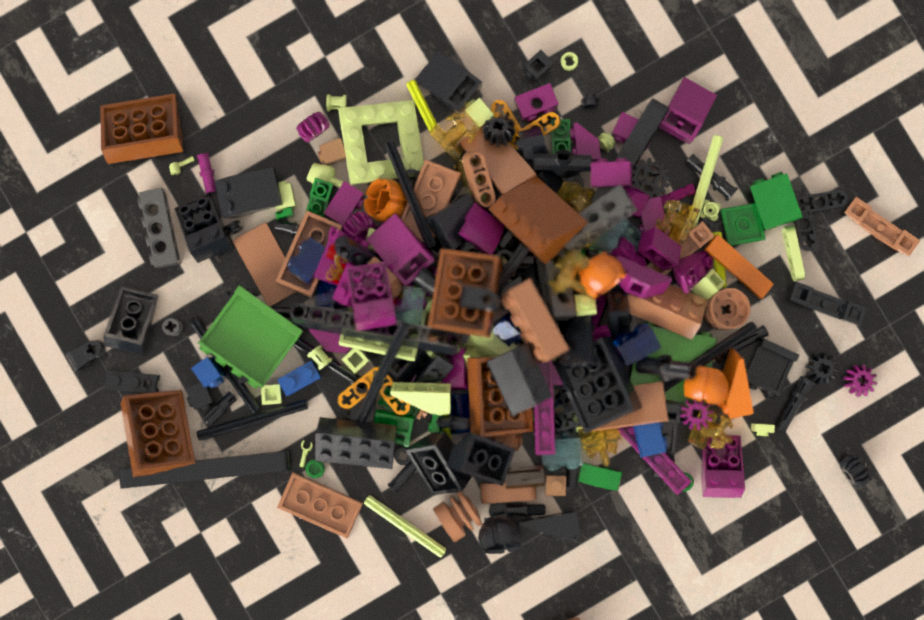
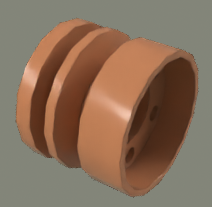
[703,288,750,331]
[433,491,483,542]

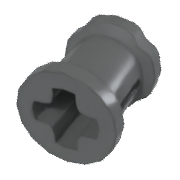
[162,318,183,336]

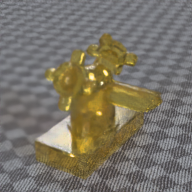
[429,113,476,161]
[557,181,595,214]
[655,200,700,245]
[549,250,591,294]
[688,408,733,450]
[578,428,621,466]

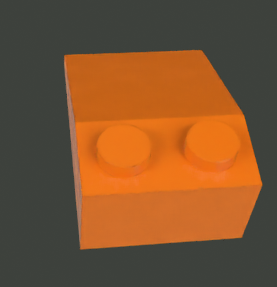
[718,348,754,419]

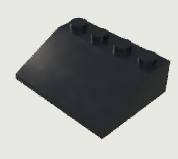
[553,336,643,434]

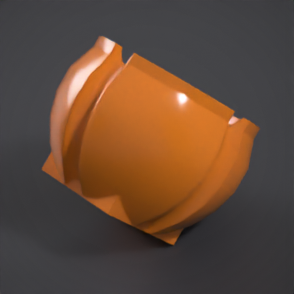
[364,178,407,222]
[578,251,627,299]
[684,365,729,405]

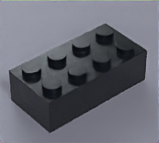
[315,417,397,469]

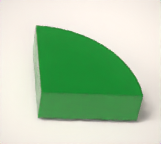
[275,207,295,220]

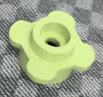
[597,133,615,153]
[700,200,721,221]

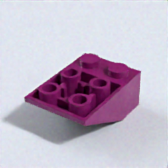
[659,77,717,145]
[366,213,435,286]
[346,261,396,331]
[701,435,745,498]

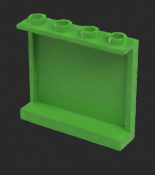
[197,286,303,389]
[630,321,717,406]

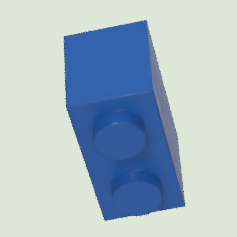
[191,357,226,388]
[277,361,323,396]
[633,422,668,458]

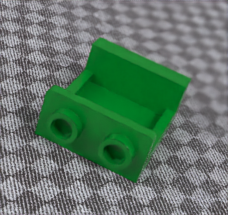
[750,172,803,231]

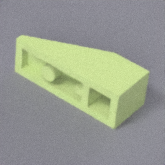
[391,382,451,415]

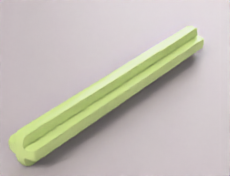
[686,135,723,228]
[364,495,446,557]

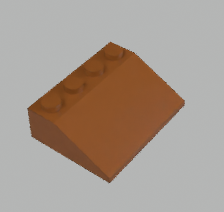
[100,93,183,164]
[489,176,588,265]
[428,249,503,338]
[467,355,534,437]
[121,390,195,477]

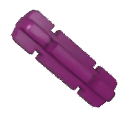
[661,184,696,206]

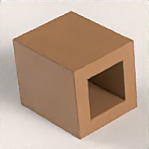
[317,138,346,166]
[545,474,566,496]

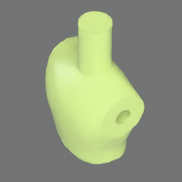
[307,163,343,188]

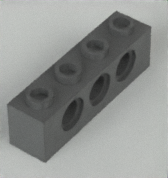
[564,185,638,255]
[137,188,181,269]
[535,247,576,321]

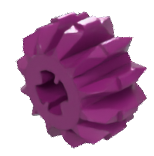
[296,112,330,142]
[342,211,375,240]
[843,364,878,397]
[680,399,714,430]

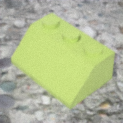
[451,325,517,356]

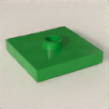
[720,203,766,246]

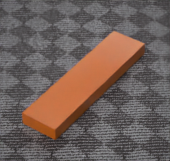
[704,235,774,299]

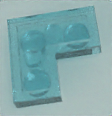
[393,286,425,325]

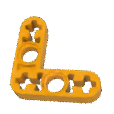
[491,100,561,150]
[338,367,410,415]

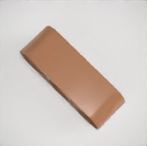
[462,151,495,207]
[480,482,537,504]

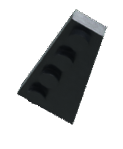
[559,290,596,366]

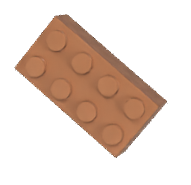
[276,210,343,298]
[501,279,568,364]
[627,284,708,340]

